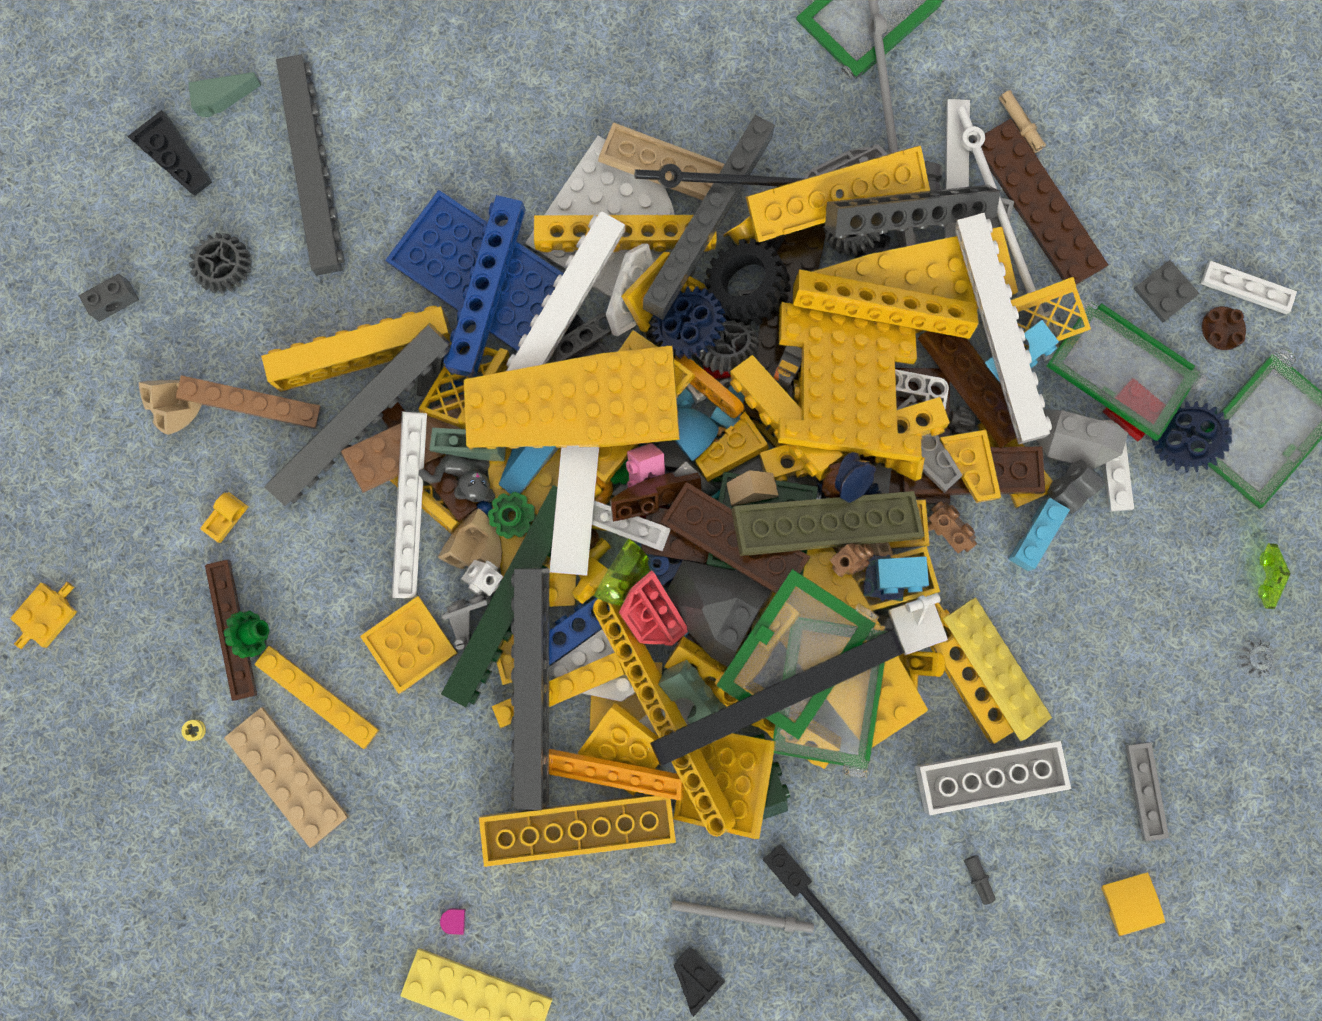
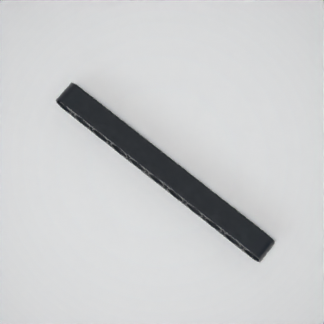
[650,629,905,766]

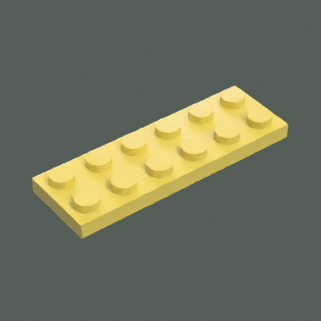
[943,597,1052,741]
[400,948,553,1021]

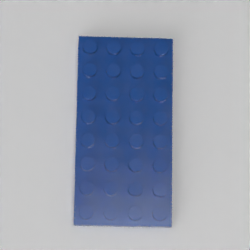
[385,190,564,352]

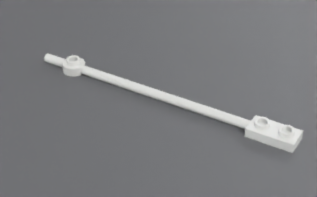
[957,106,1064,361]

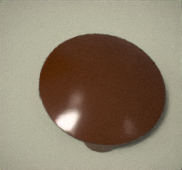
[1202,306,1246,350]

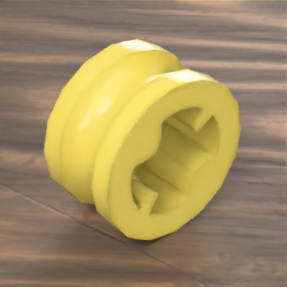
[181,720,206,741]

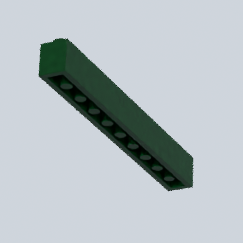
[441,485,558,708]

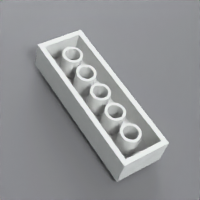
[915,740,1071,815]

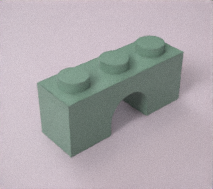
[658,660,725,724]

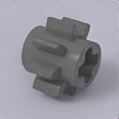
[948,406,975,435]

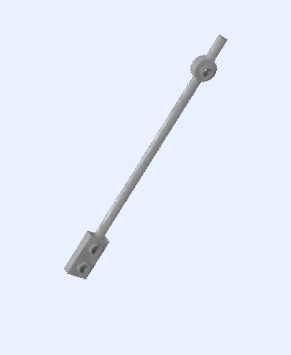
[868,0,917,248]

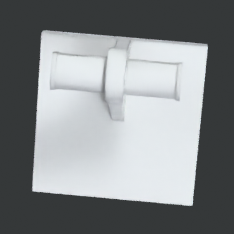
[888,593,948,655]

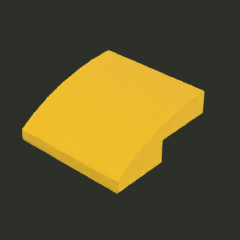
[1101,872,1165,936]

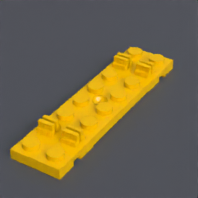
[745,146,930,242]

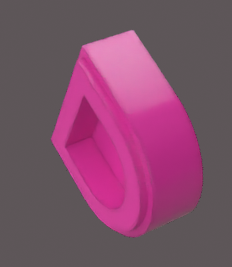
[440,908,466,935]

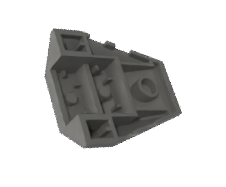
[666,560,773,667]

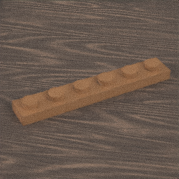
[175,375,321,429]

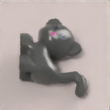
[418,454,495,502]

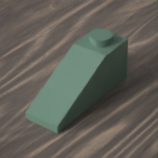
[188,72,261,117]
[429,428,506,461]

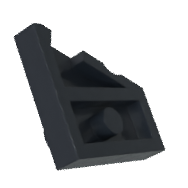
[673,946,725,1017]

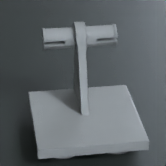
[442,593,495,650]

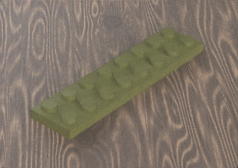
[731,491,924,556]

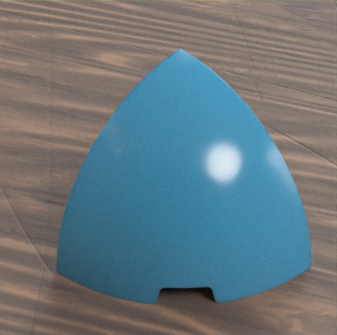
[674,407,718,461]

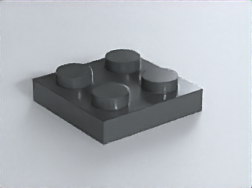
[1134,260,1200,323]

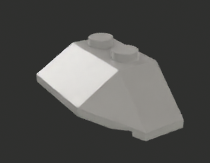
[804,144,887,198]
[1036,409,1128,469]

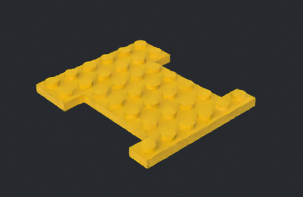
[778,302,922,462]

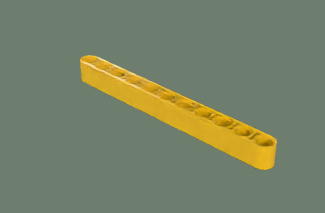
[593,595,735,837]

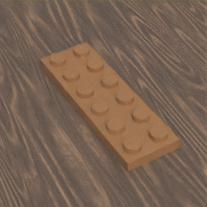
[341,394,465,493]

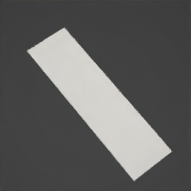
[550,446,599,575]

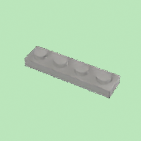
[1125,742,1169,841]

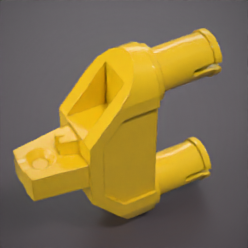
[571,538,642,604]

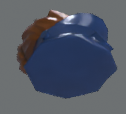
[822,452,876,503]

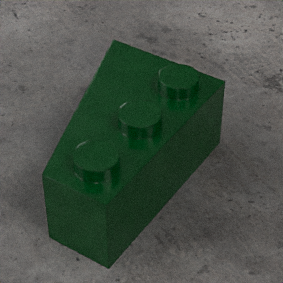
[754,734,790,820]

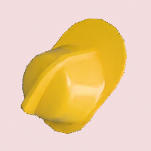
[723,216,756,245]

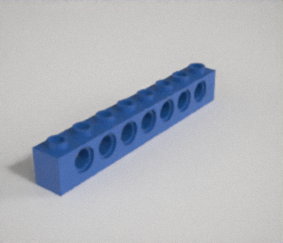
[444,195,526,378]
[549,557,698,666]

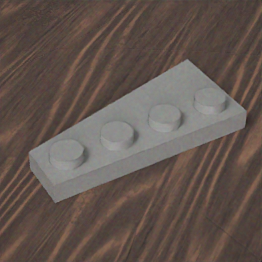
[897,394,962,493]

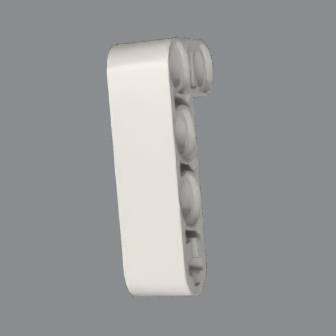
[895,370,949,408]

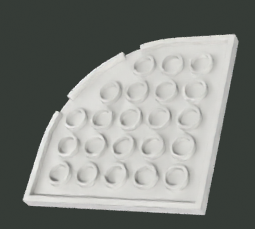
[525,136,676,298]

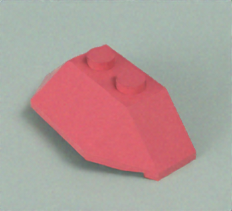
[619,570,688,646]

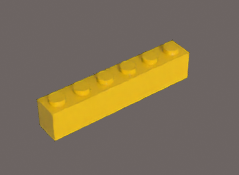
[730,355,843,481]

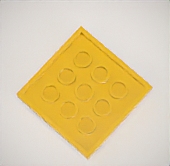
[673,733,776,839]

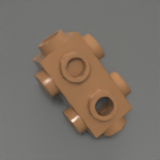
[928,501,977,554]
[830,543,874,577]

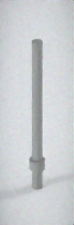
[671,900,814,933]

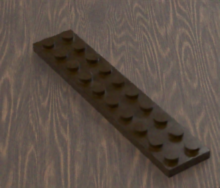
[741,223,826,422]

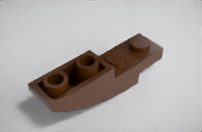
[610,472,702,522]

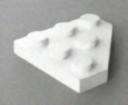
[606,244,654,336]
[549,629,635,702]

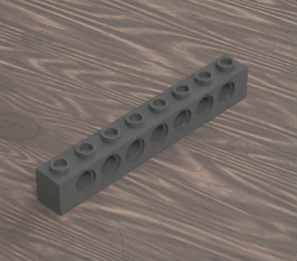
[825,185,1000,238]

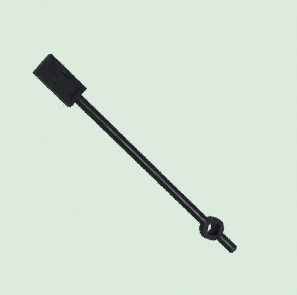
[634,164,841,190]
[763,844,921,1021]

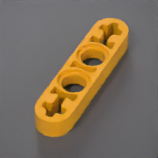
[674,354,745,418]

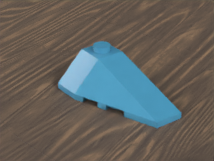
[499,446,559,494]

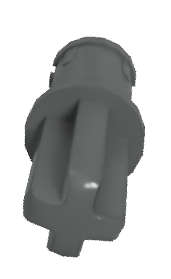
[964,855,996,905]

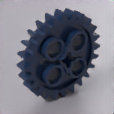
[652,286,726,359]
[1152,401,1232,473]

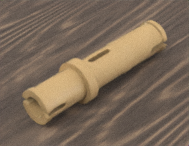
[999,90,1046,153]

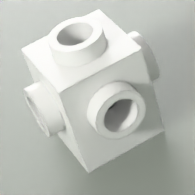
[461,560,503,596]

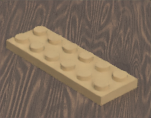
[598,123,725,200]
[224,707,349,848]

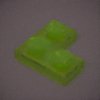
[1258,543,1291,609]

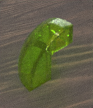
[594,539,651,606]

